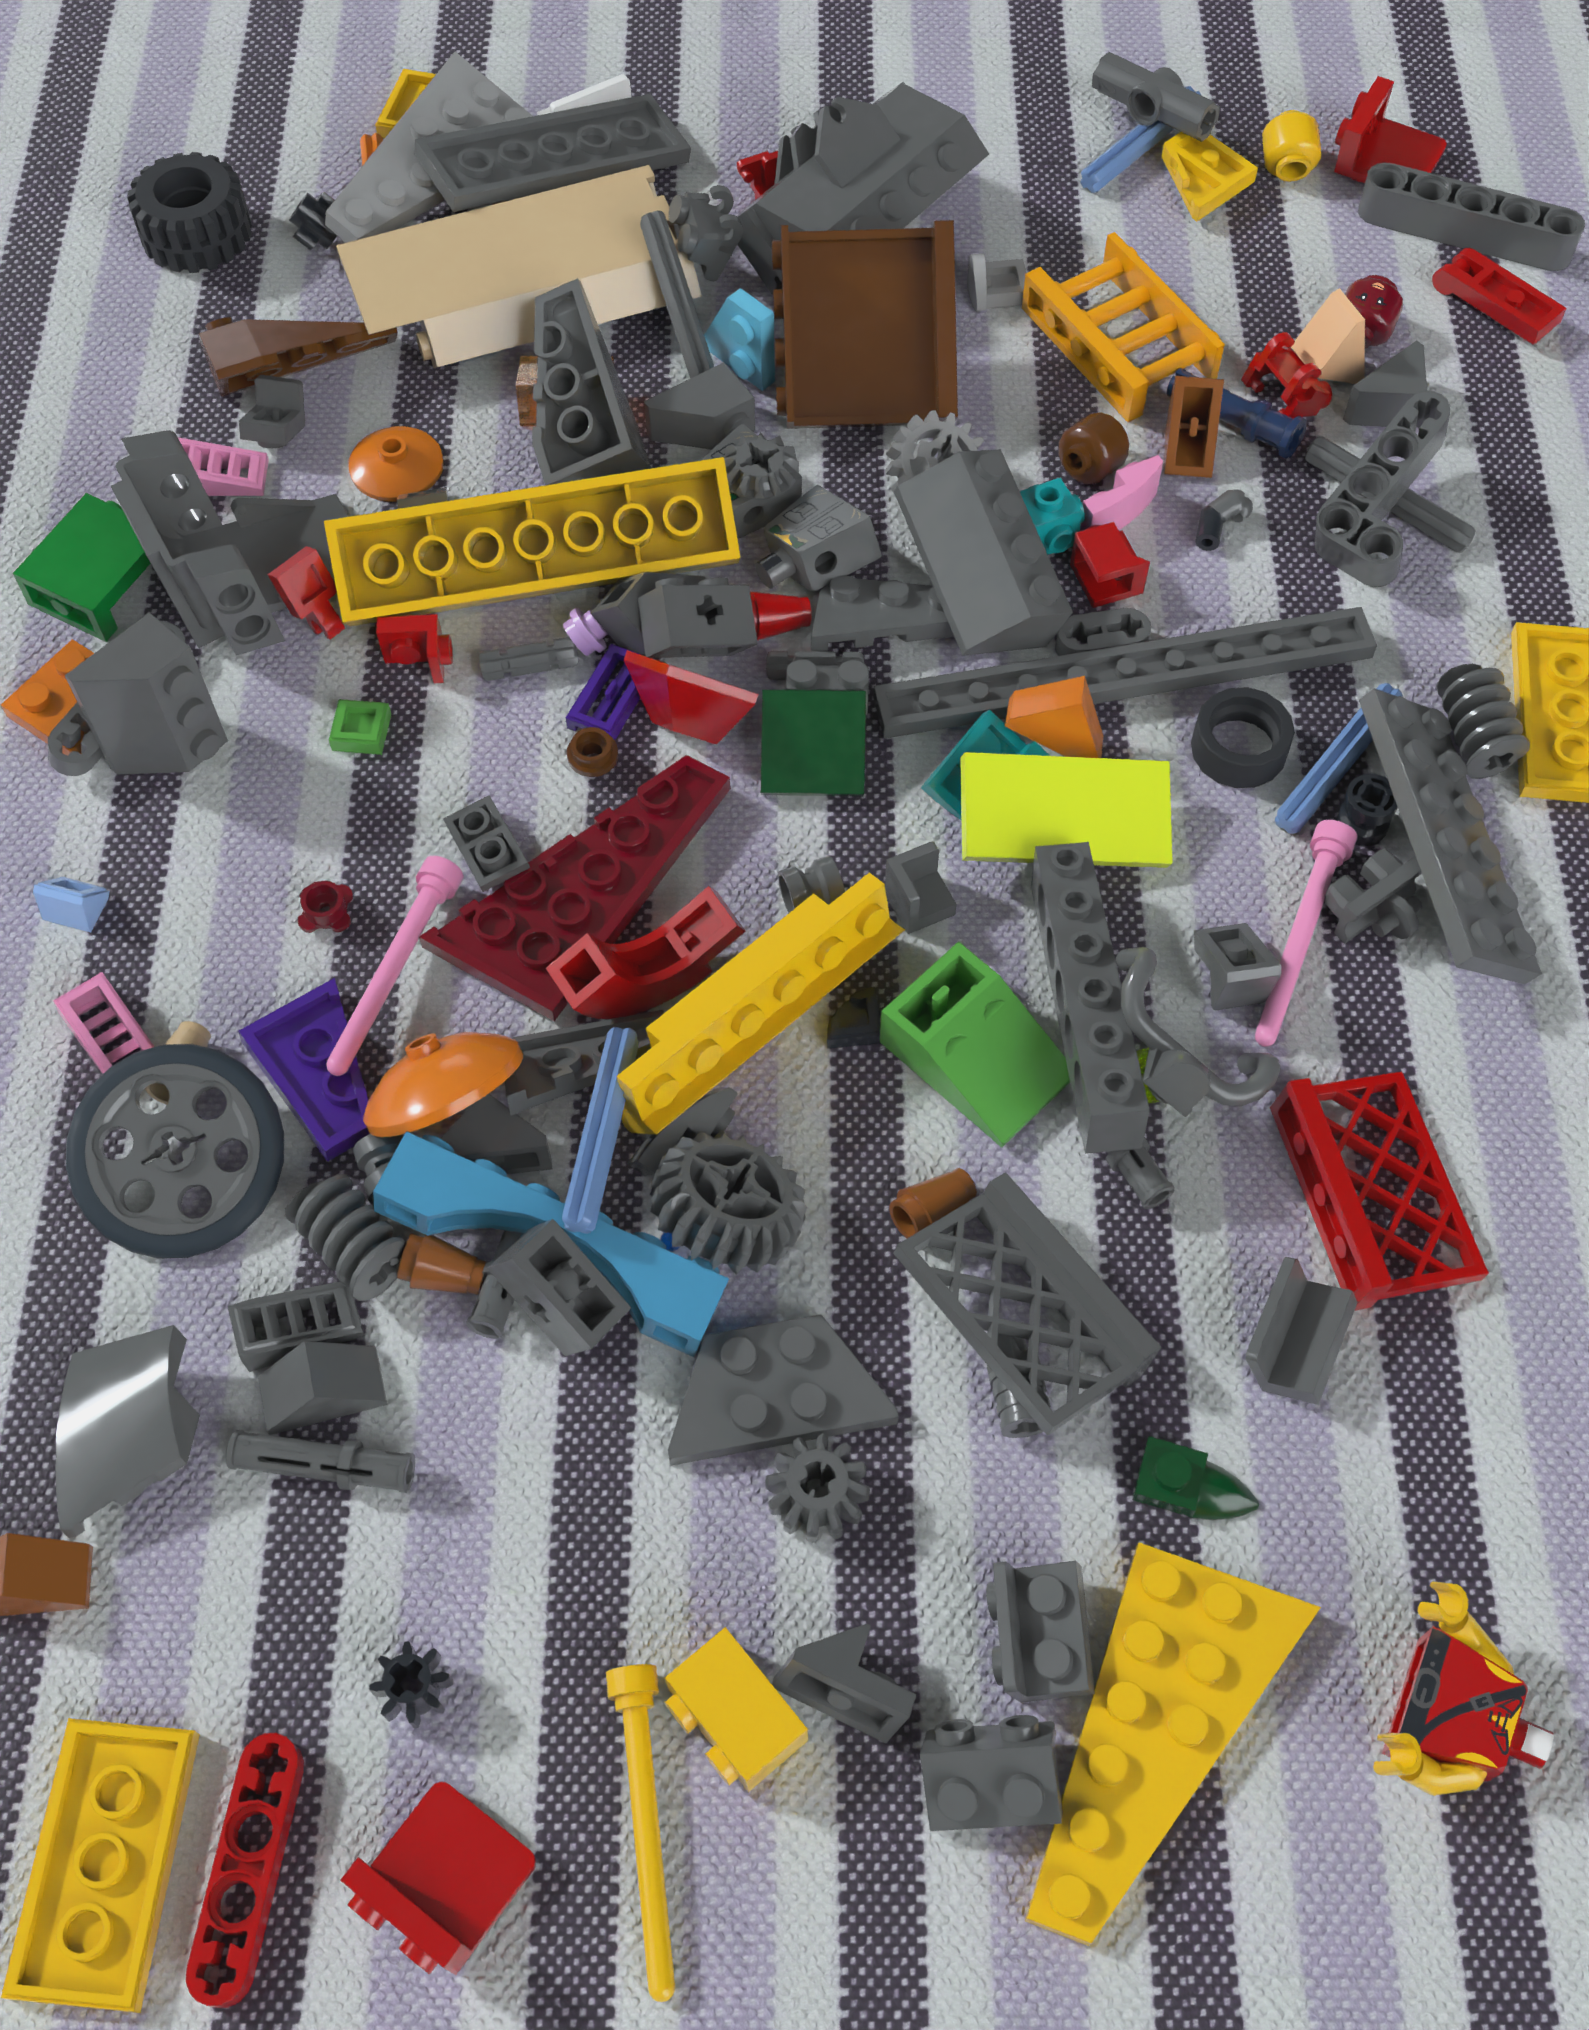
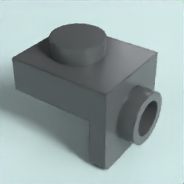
[239,375,305,449]

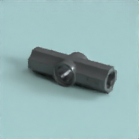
[1092,52,1220,142]

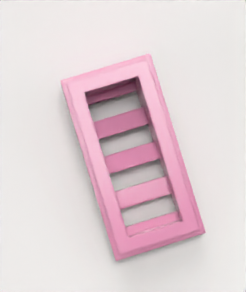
[178,438,269,496]
[53,972,154,1074]

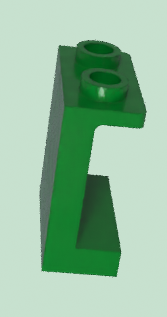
[13,493,151,642]

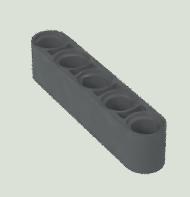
[1358,163,1585,271]

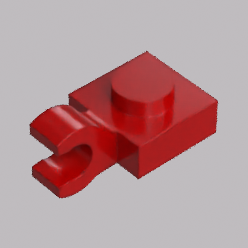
[267,546,345,640]

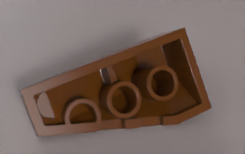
[199,317,398,397]

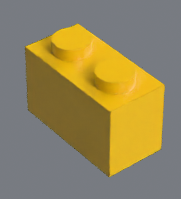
[664,1627,808,1793]

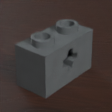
[637,577,758,658]
[487,1219,631,1356]

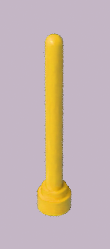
[606,1664,675,2002]

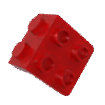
[1334,76,1447,183]
[340,1782,536,1975]

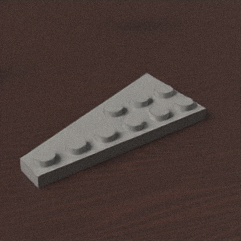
[325,51,532,243]

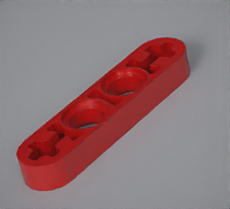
[186,1733,304,2009]

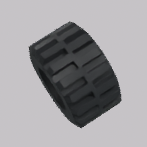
[127,152,252,273]

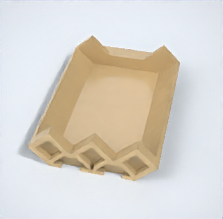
[336,165,702,368]

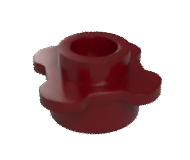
[297,881,353,933]

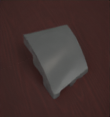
[55,1325,200,1538]

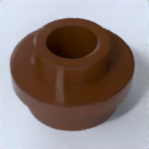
[567,727,618,777]

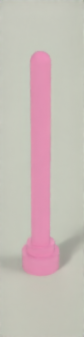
[1255,820,1357,1047]
[326,856,464,1076]

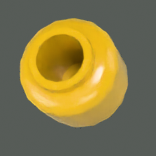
[1262,110,1321,182]

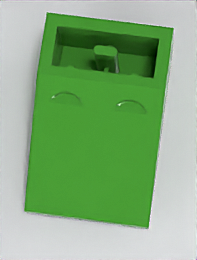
[880,941,1070,1148]

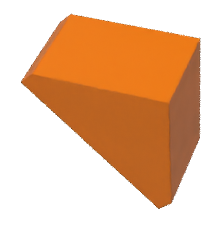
[1005,676,1104,758]

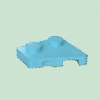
[704,288,775,391]

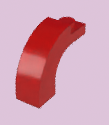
[546,886,746,1019]

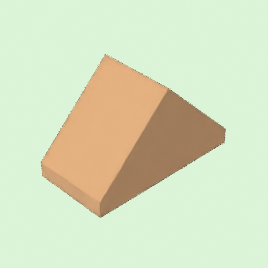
[1291,288,1365,384]

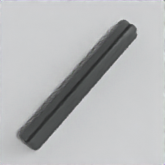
[640,210,714,379]
[1305,436,1476,553]

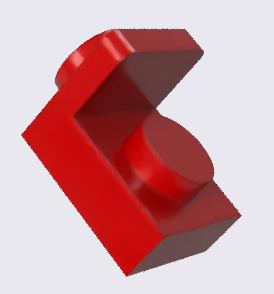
[376,614,453,684]

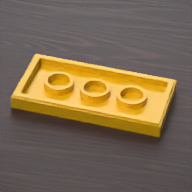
[1511,622,1589,803]
[1,1718,200,2013]

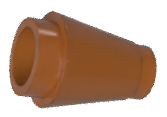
[889,1168,977,1239]
[397,1234,488,1295]

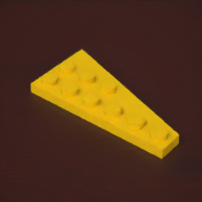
[1025,1542,1321,1946]

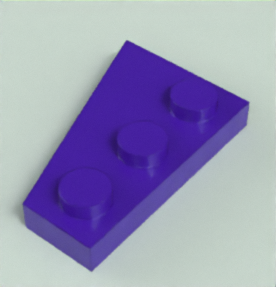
[238,978,370,1162]

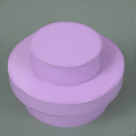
[563,608,608,656]

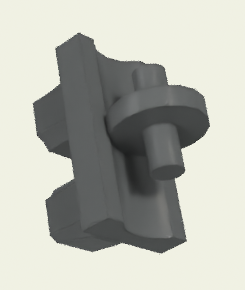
[1324,848,1423,944]

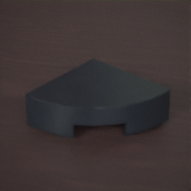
[827,987,881,1049]

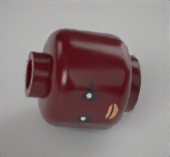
[1345,275,1403,349]

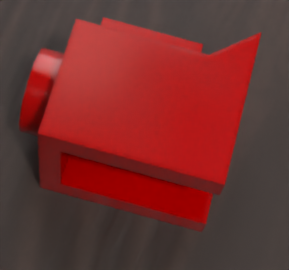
[1070,522,1150,608]

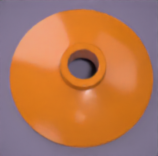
[349,426,444,502]

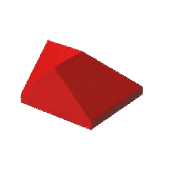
[624,650,759,745]

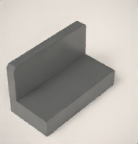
[1246,1257,1358,1405]

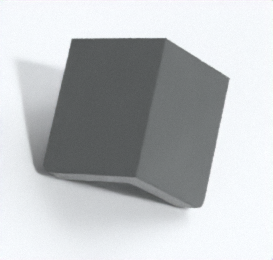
[885,841,957,934]

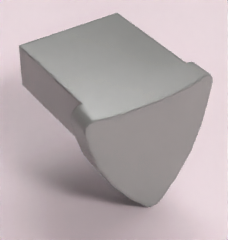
[967,253,1027,312]

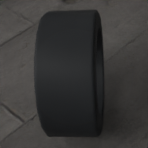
[1191,687,1295,788]

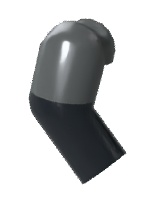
[1195,489,1253,551]

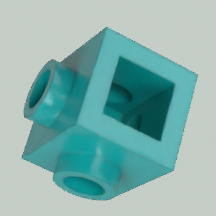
[1020,478,1085,555]

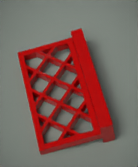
[1270,1071,1489,1311]

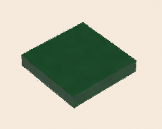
[761,690,866,797]

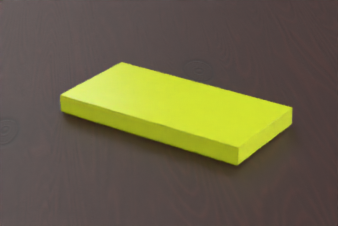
[960,752,1173,868]

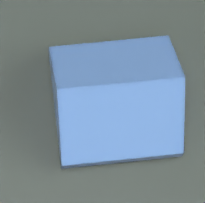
[33,877,110,933]

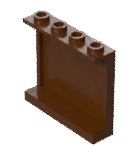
[772,220,958,429]

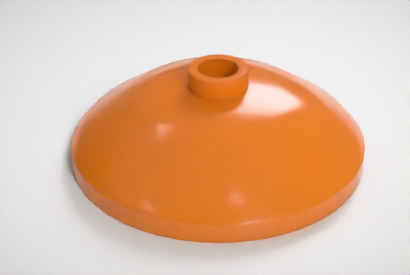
[363,1032,523,1137]

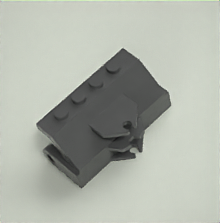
[737,82,989,295]

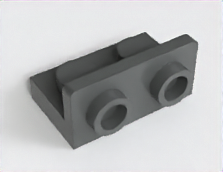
[986,1560,1095,1703]

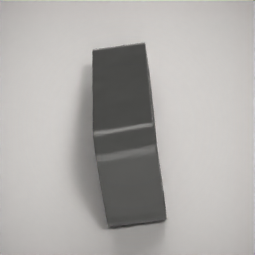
[1315,391,1450,587]

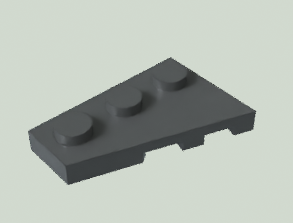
[505,1010,664,1116]

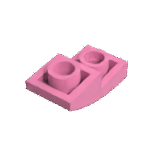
[1080,455,1163,531]

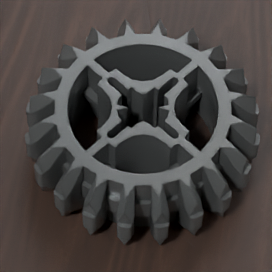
[650,1130,808,1274]

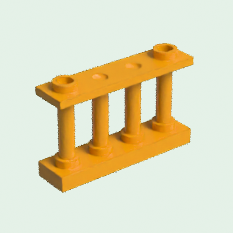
[1022,232,1225,422]

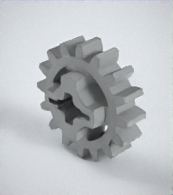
[885,410,984,493]

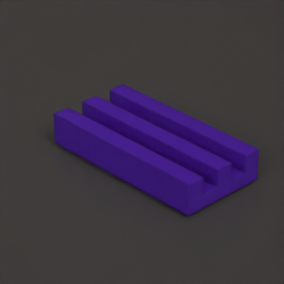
[565,644,641,740]

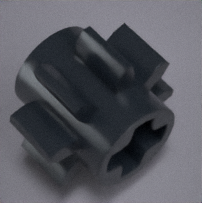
[289,192,337,250]
[369,1641,454,1729]

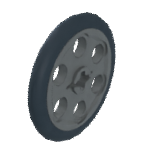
[66,1044,284,1259]

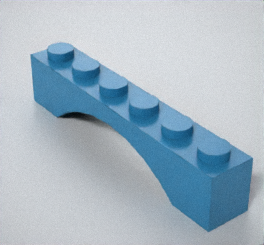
[373,1131,729,1357]

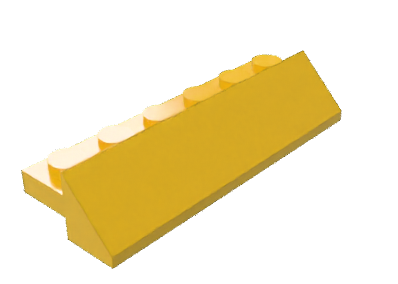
[616,872,905,1135]

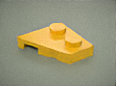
[1162,132,1258,221]

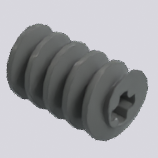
[1436,663,1530,779]
[285,1174,406,1301]

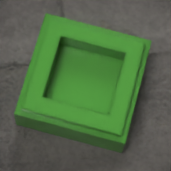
[329,699,391,755]

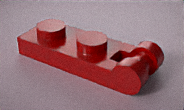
[1432,248,1567,345]

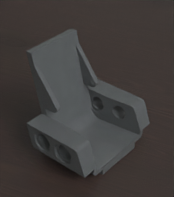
[111,430,349,656]

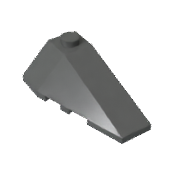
[532,278,651,485]

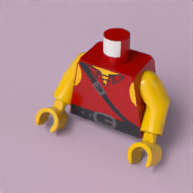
[1373,1581,1554,1796]

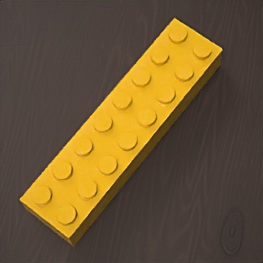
[324,457,741,626]

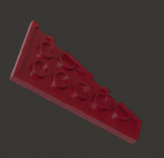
[419,755,731,1022]

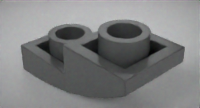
[443,795,530,892]
[627,1087,738,1177]

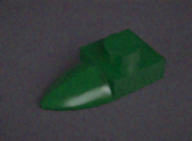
[1132,1436,1259,1520]

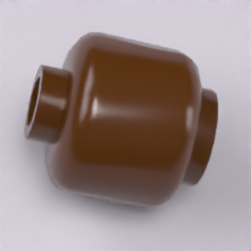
[1058,412,1129,484]

